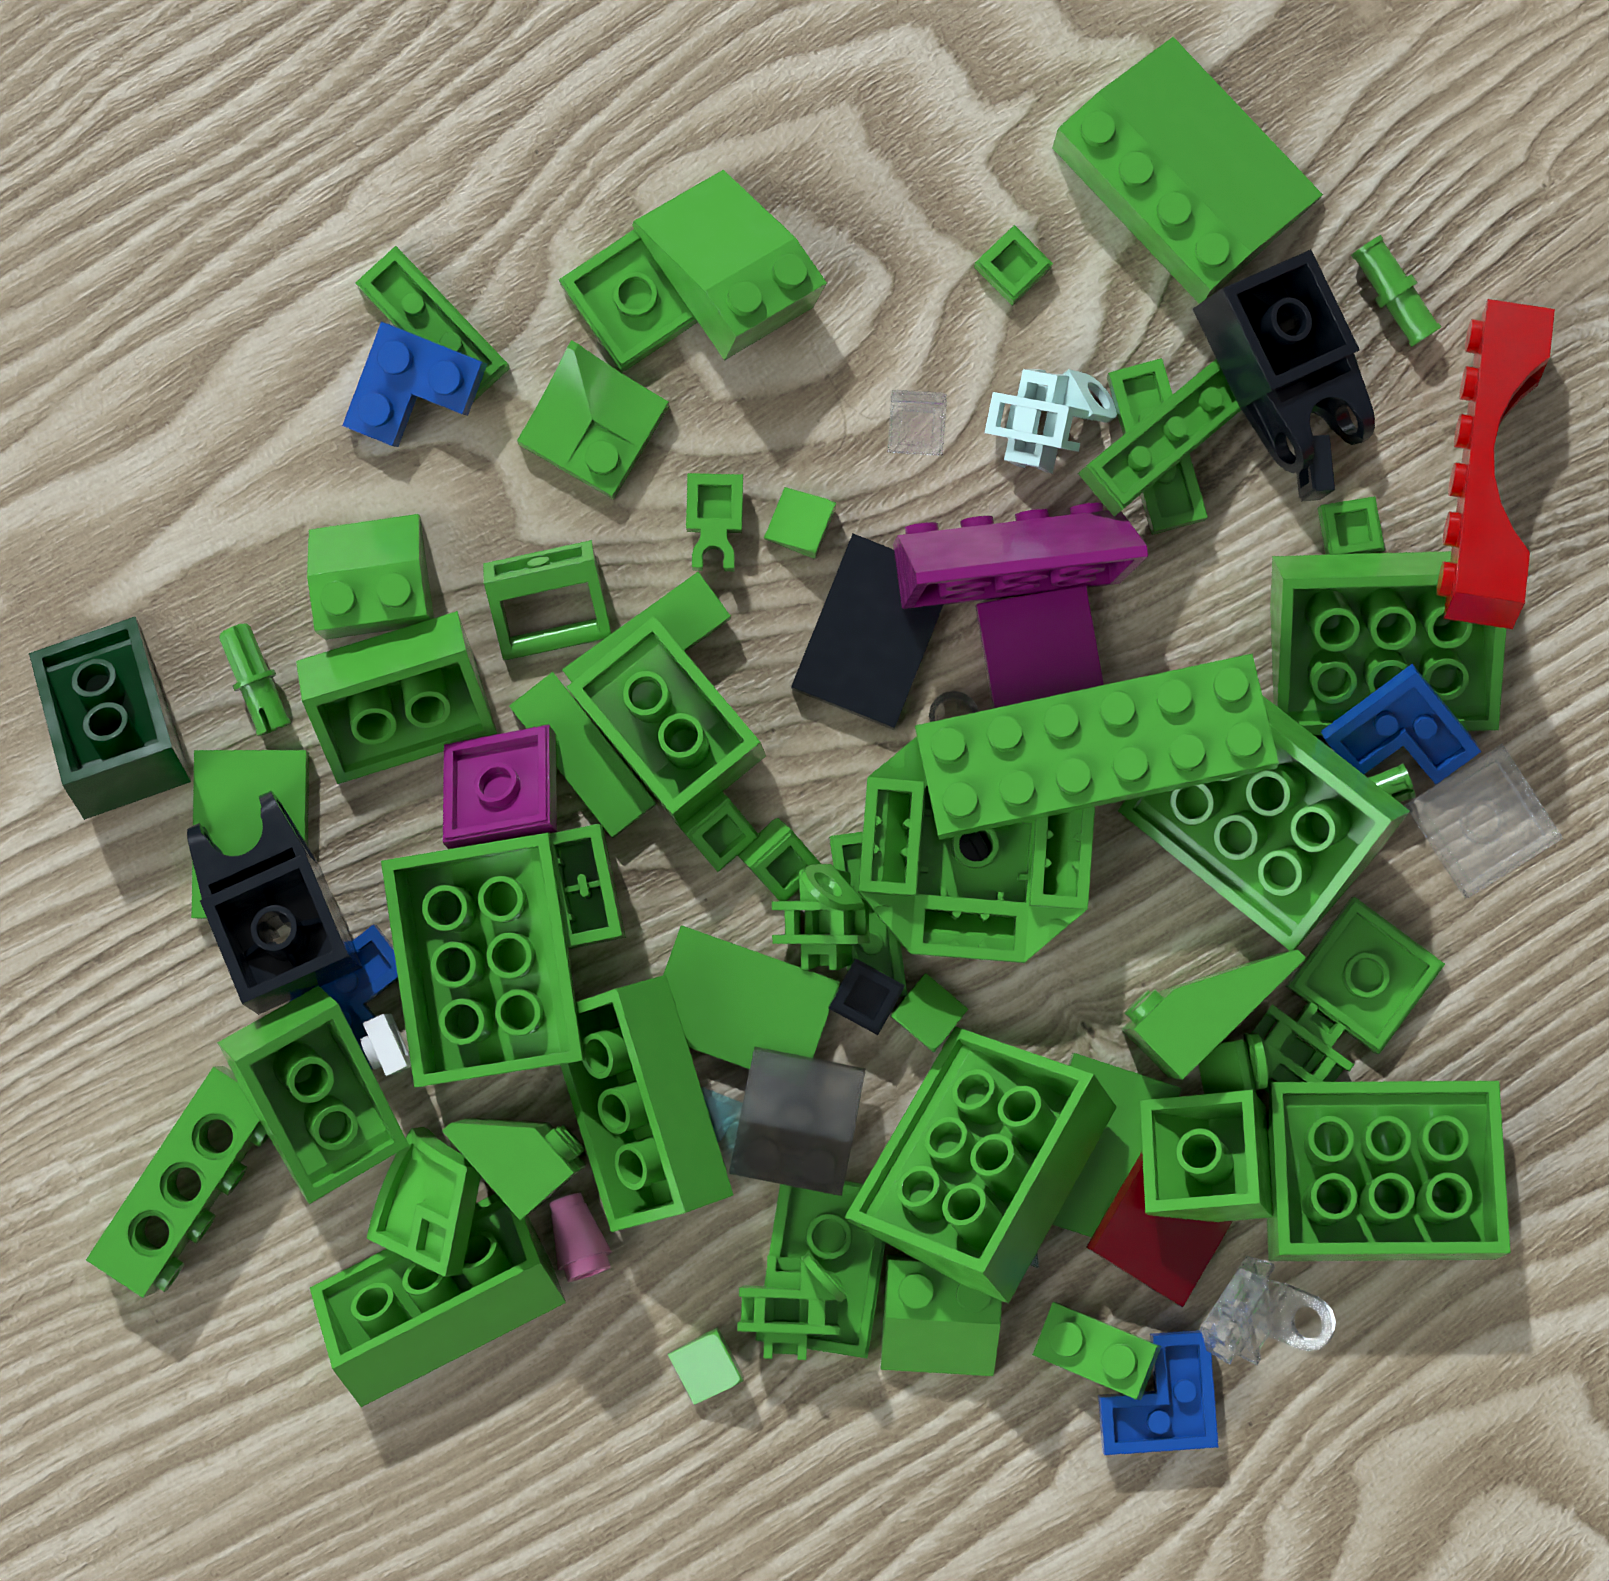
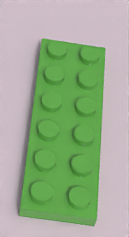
[915,654,1279,840]

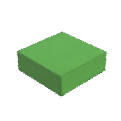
[974,225,1053,306]
[1317,496,1385,555]

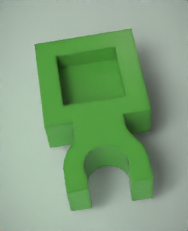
[686,473,744,572]

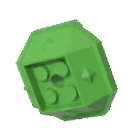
[858,736,1095,963]

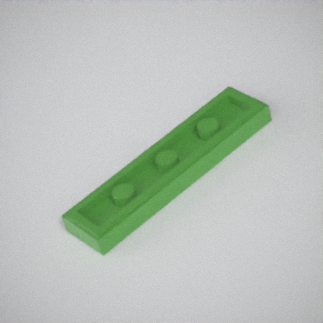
[1078,359,1241,517]

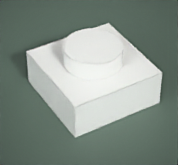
[360,1014,411,1076]

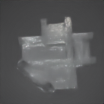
[1200,1256,1336,1365]

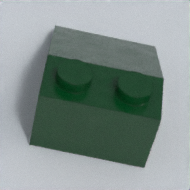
[29,617,191,820]

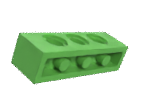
[86,1066,269,1298]

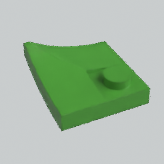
[517,340,670,500]
[367,1127,481,1277]

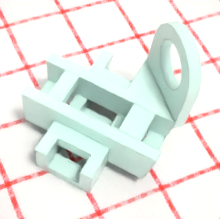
[984,369,1117,474]

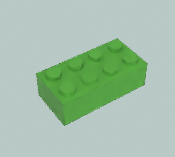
[560,975,734,1232]

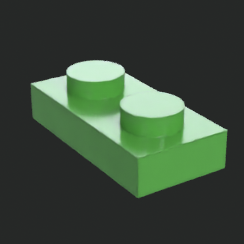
[1032,1302,1162,1400]

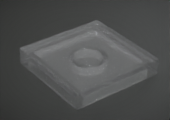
[1405,744,1563,898]

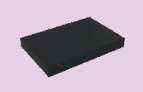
[791,533,944,730]

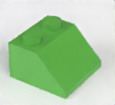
[307,514,434,640]
[1140,1090,1273,1222]
[880,1255,1002,1376]

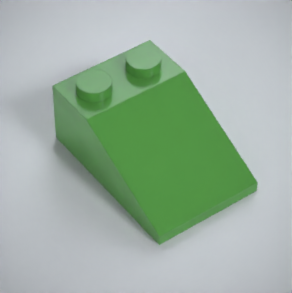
[632,170,827,361]
[567,616,766,826]
[1121,950,1306,1080]
[217,986,409,1204]

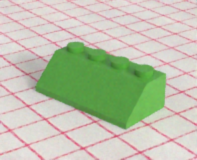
[310,1193,566,1407]

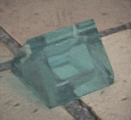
[701,1086,745,1142]

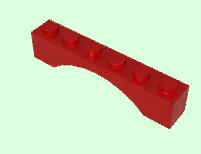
[1437,299,1555,630]

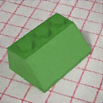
[296,611,497,784]
[442,1118,586,1220]

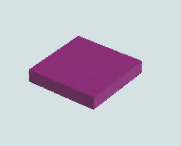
[975,585,1104,709]
[443,725,557,849]

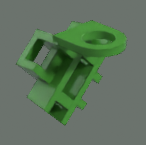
[772,864,870,970]
[1243,1002,1354,1093]
[737,1252,847,1360]

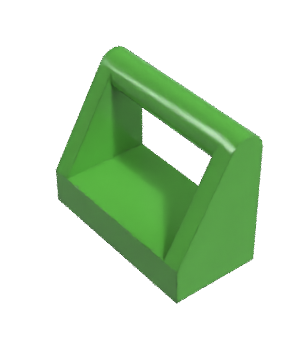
[483,540,612,661]

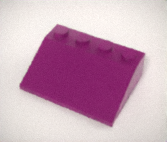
[893,502,1148,609]

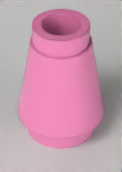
[549,1193,612,1282]

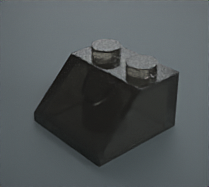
[729,1047,866,1196]

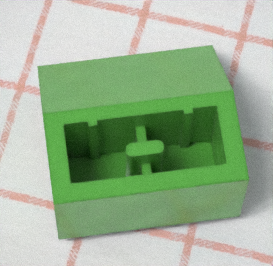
[550,824,626,950]

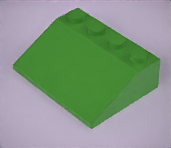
[1052,37,1323,304]
[1270,551,1506,735]
[1118,696,1410,951]
[381,833,585,1088]
[845,1026,1117,1304]
[1267,1081,1511,1261]

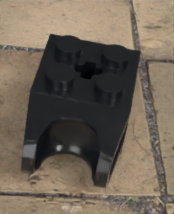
[1193,249,1375,473]
[187,791,363,1015]

